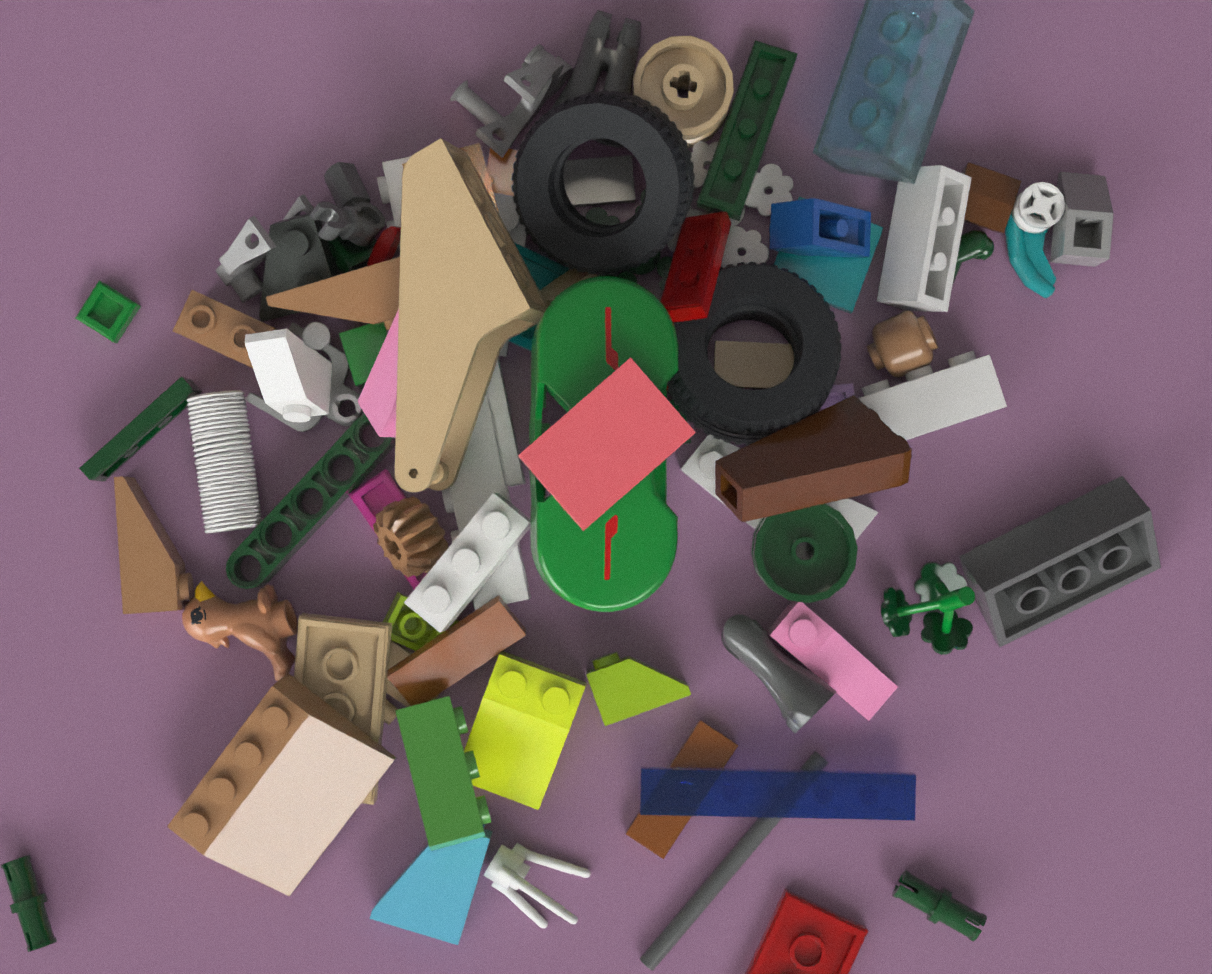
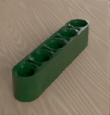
[226,415,396,589]

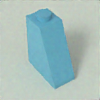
[370,824,493,945]

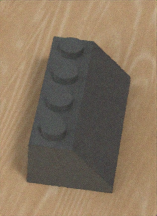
[959,476,1161,647]

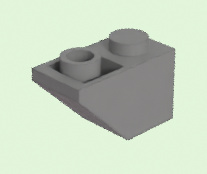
[1050,172,1113,267]

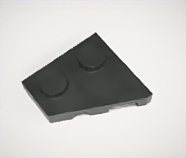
[259,213,338,322]

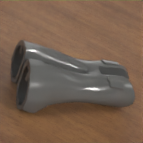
[551,10,641,148]
[721,614,836,734]

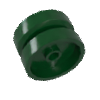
[750,504,858,603]

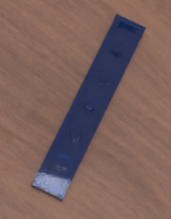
[640,767,916,821]

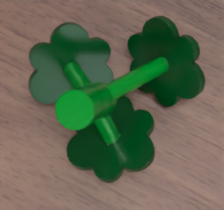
[881,561,975,655]

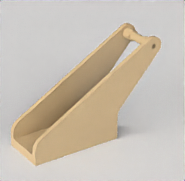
[395,138,548,492]

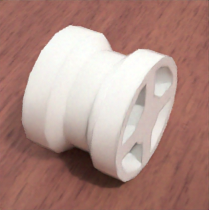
[1012,182,1065,234]

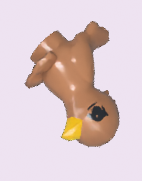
[182,581,298,681]

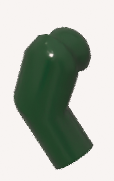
[953,230,994,284]

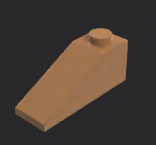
[266,257,400,330]
[114,476,194,614]

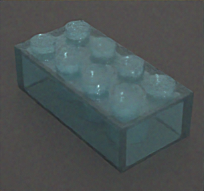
[813,0,975,184]

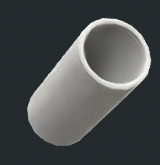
[186,390,263,534]

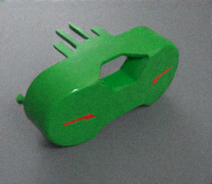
[529,276,678,612]

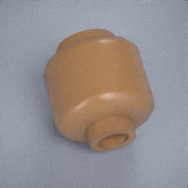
[867,310,939,378]

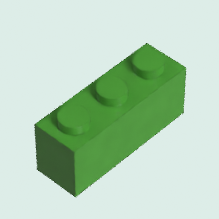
[395,696,491,851]

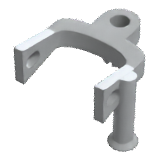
[450,44,573,158]
[216,194,341,303]
[245,322,365,432]

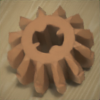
[373,496,448,577]

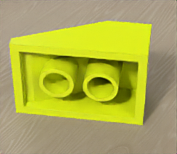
[464,651,586,810]

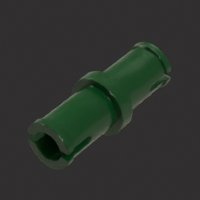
[1,855,57,952]
[892,870,987,941]

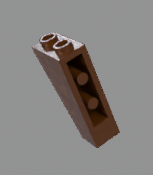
[715,395,912,522]

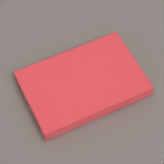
[518,357,696,531]

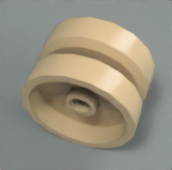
[632,35,734,148]

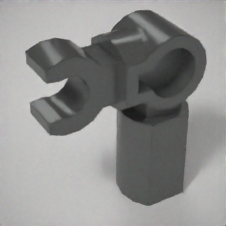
[310,162,386,247]

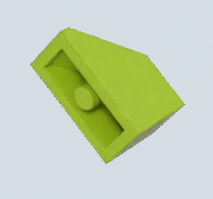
[586,652,691,726]

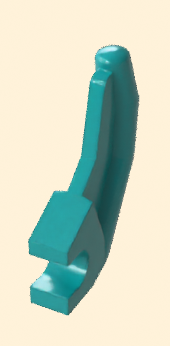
[1005,198,1056,298]

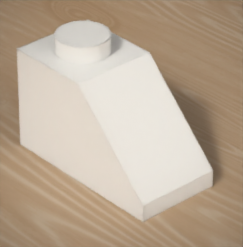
[245,329,333,422]

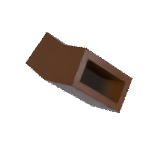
[961,162,1022,233]

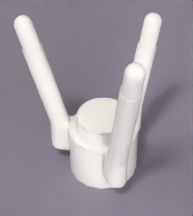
[483,843,591,928]

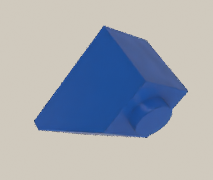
[769,198,871,258]

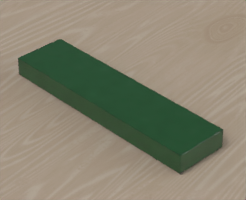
[696,40,798,221]

